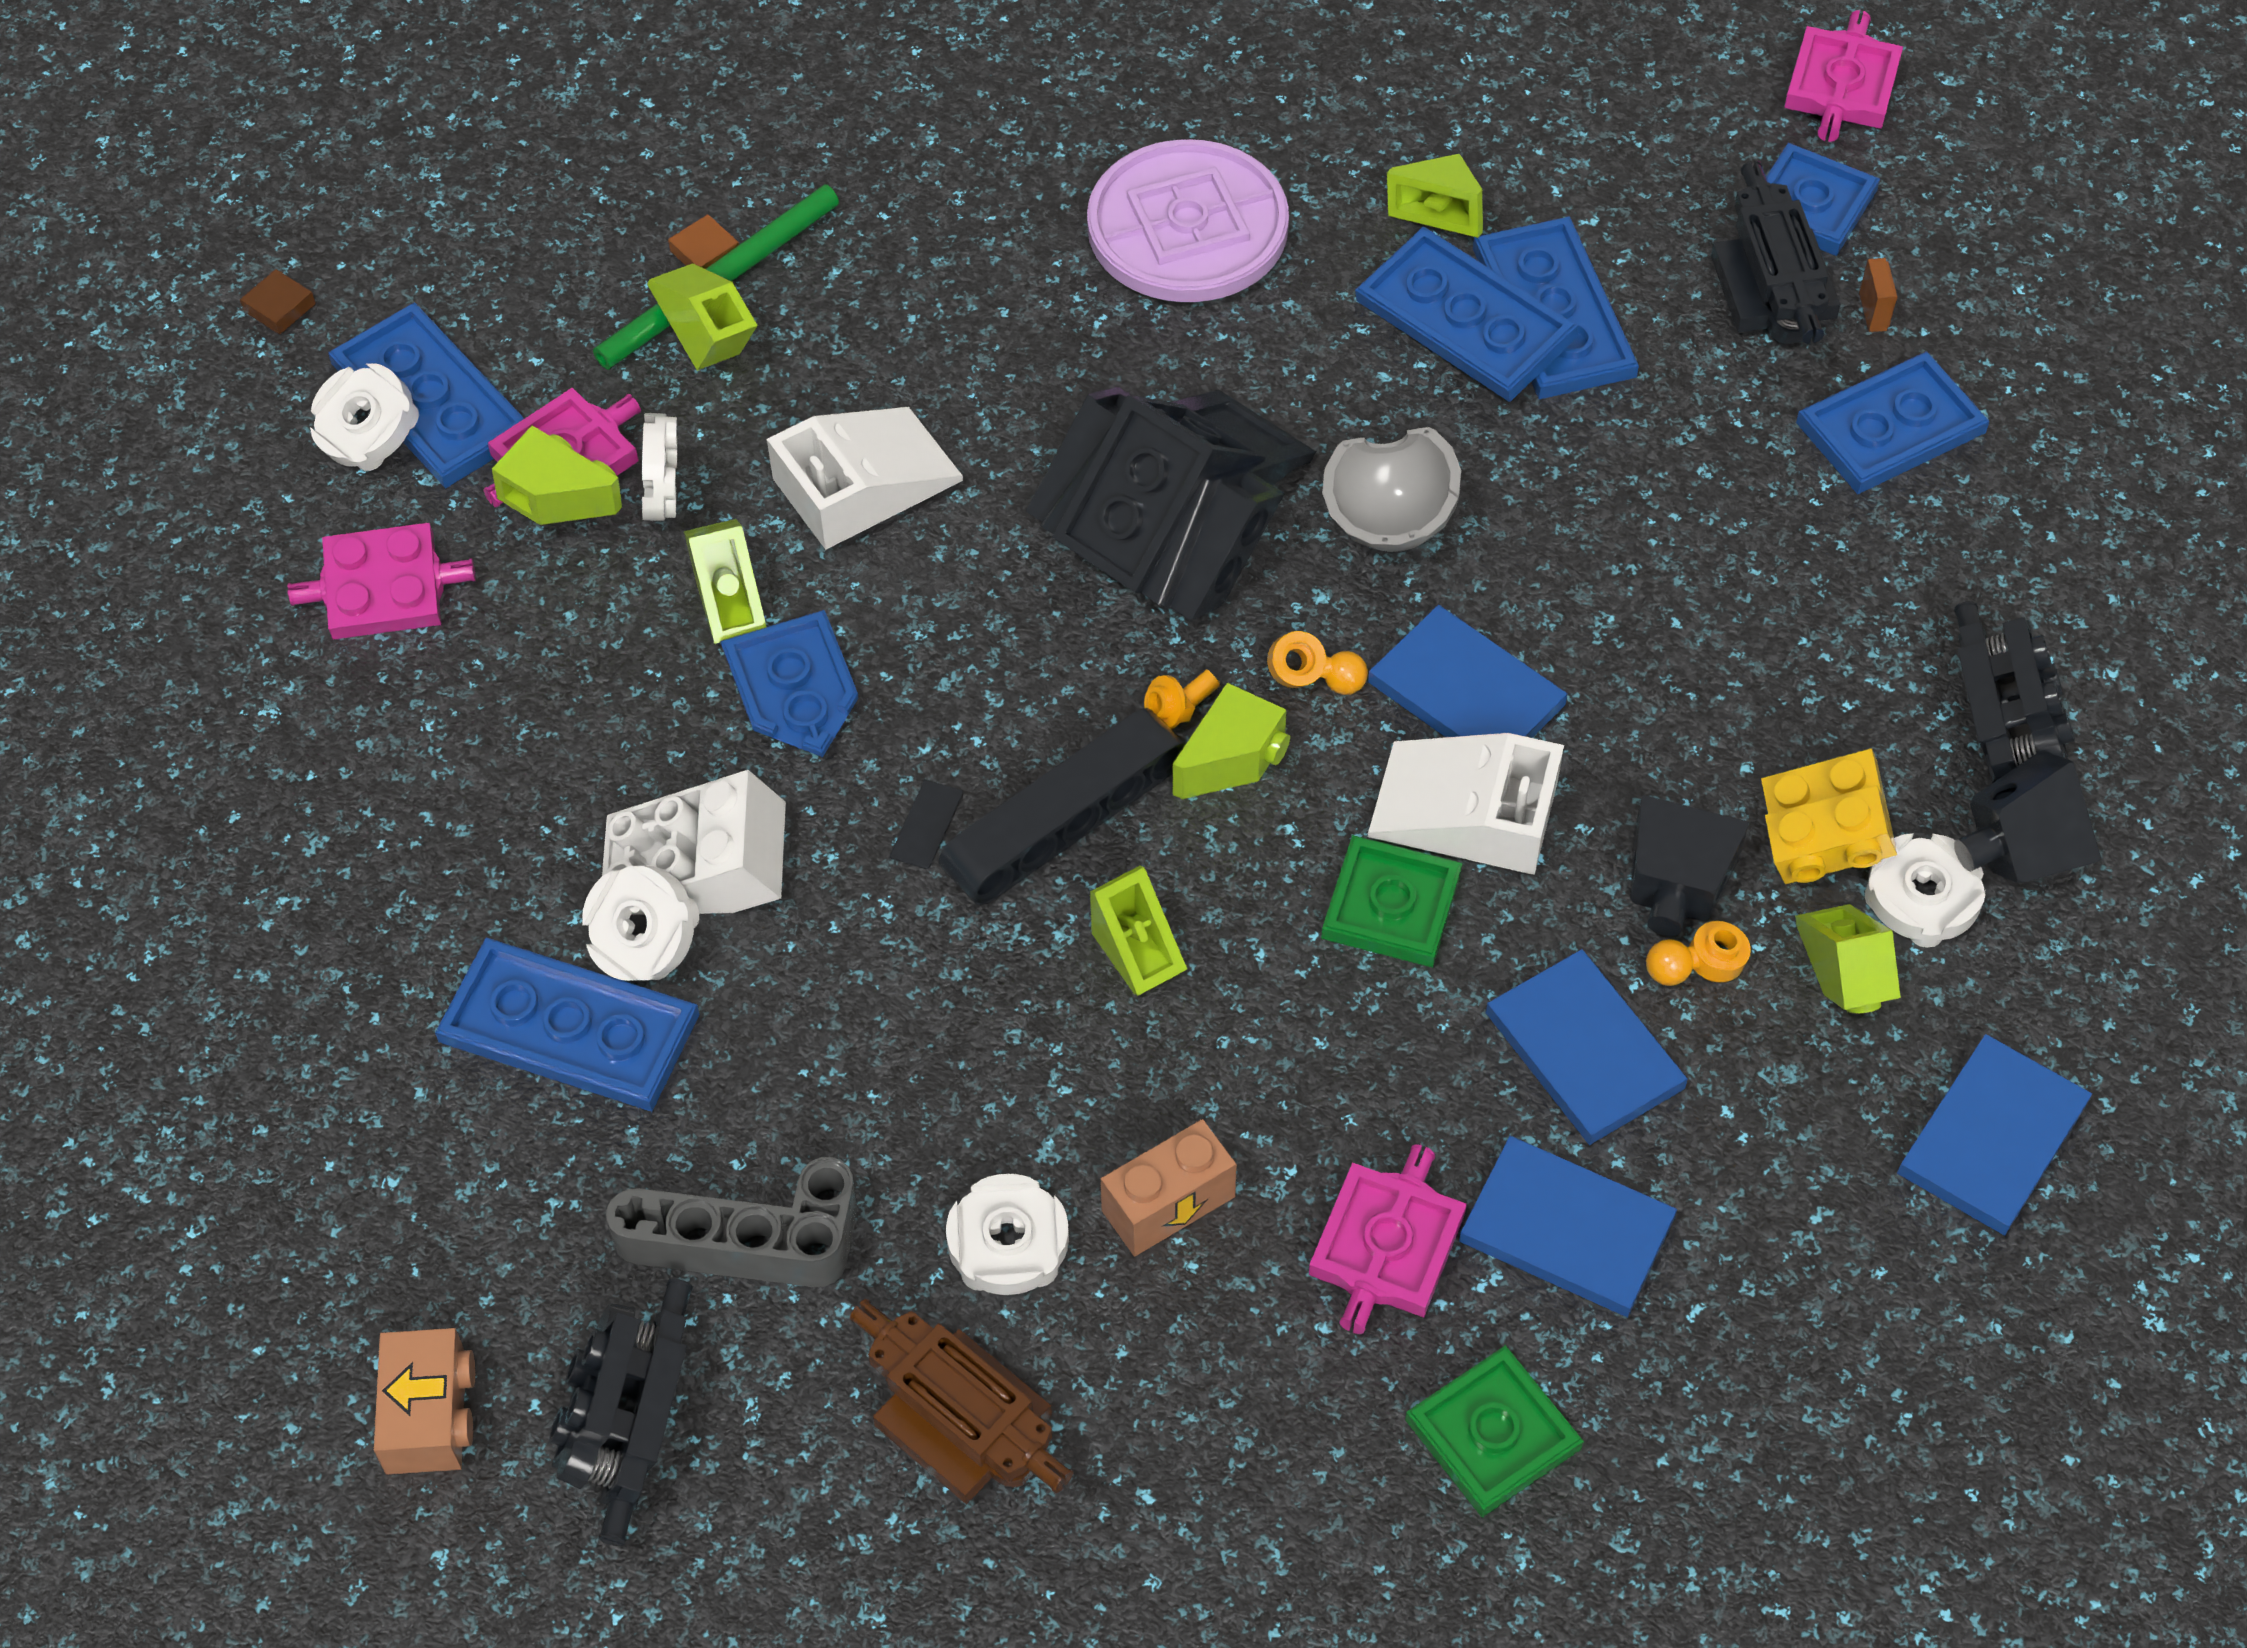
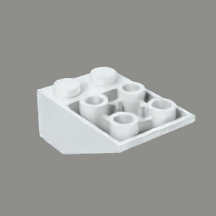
[767,407,963,550]
[1368,733,1564,875]
[602,770,786,915]

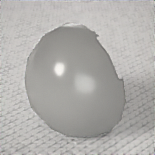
[1322,427,1461,552]

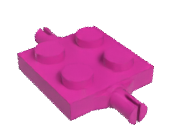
[1784,10,1903,142]
[483,388,641,508]
[287,523,476,640]
[1309,1145,1467,1334]

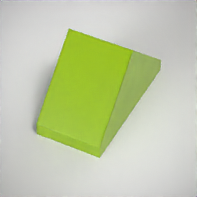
[1387,154,1483,238]
[1090,866,1187,996]

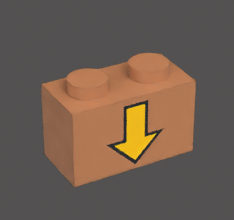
[1100,1119,1237,1257]
[374,1328,475,1475]

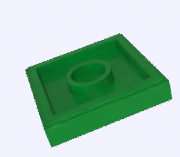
[1321,835,1463,968]
[1405,1345,1584,1518]

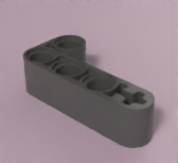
[606,1157,857,1287]

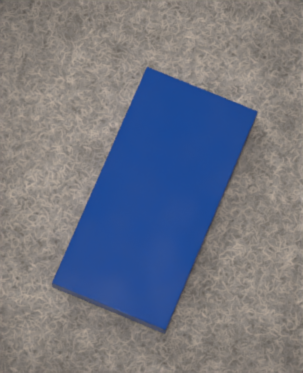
[1473,216,1639,399]
[1355,226,1579,402]
[328,302,524,489]
[435,937,700,1112]

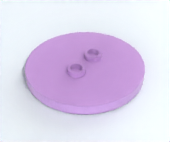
[1087,139,1289,302]

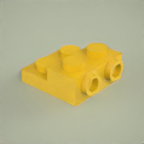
[1761,748,1898,884]

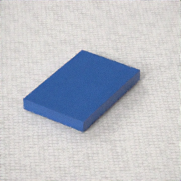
[1796,351,1990,495]
[1368,605,1568,738]
[1486,949,1688,1145]
[1897,1034,2092,1236]
[1459,1136,1677,1318]

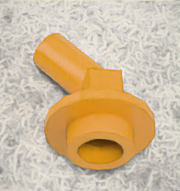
[1144,669,1220,729]

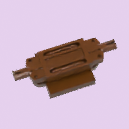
[850,1299,1073,1505]

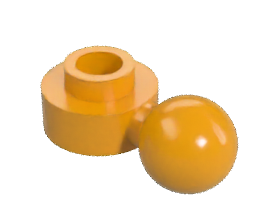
[1267,631,1368,695]
[1646,921,1751,986]

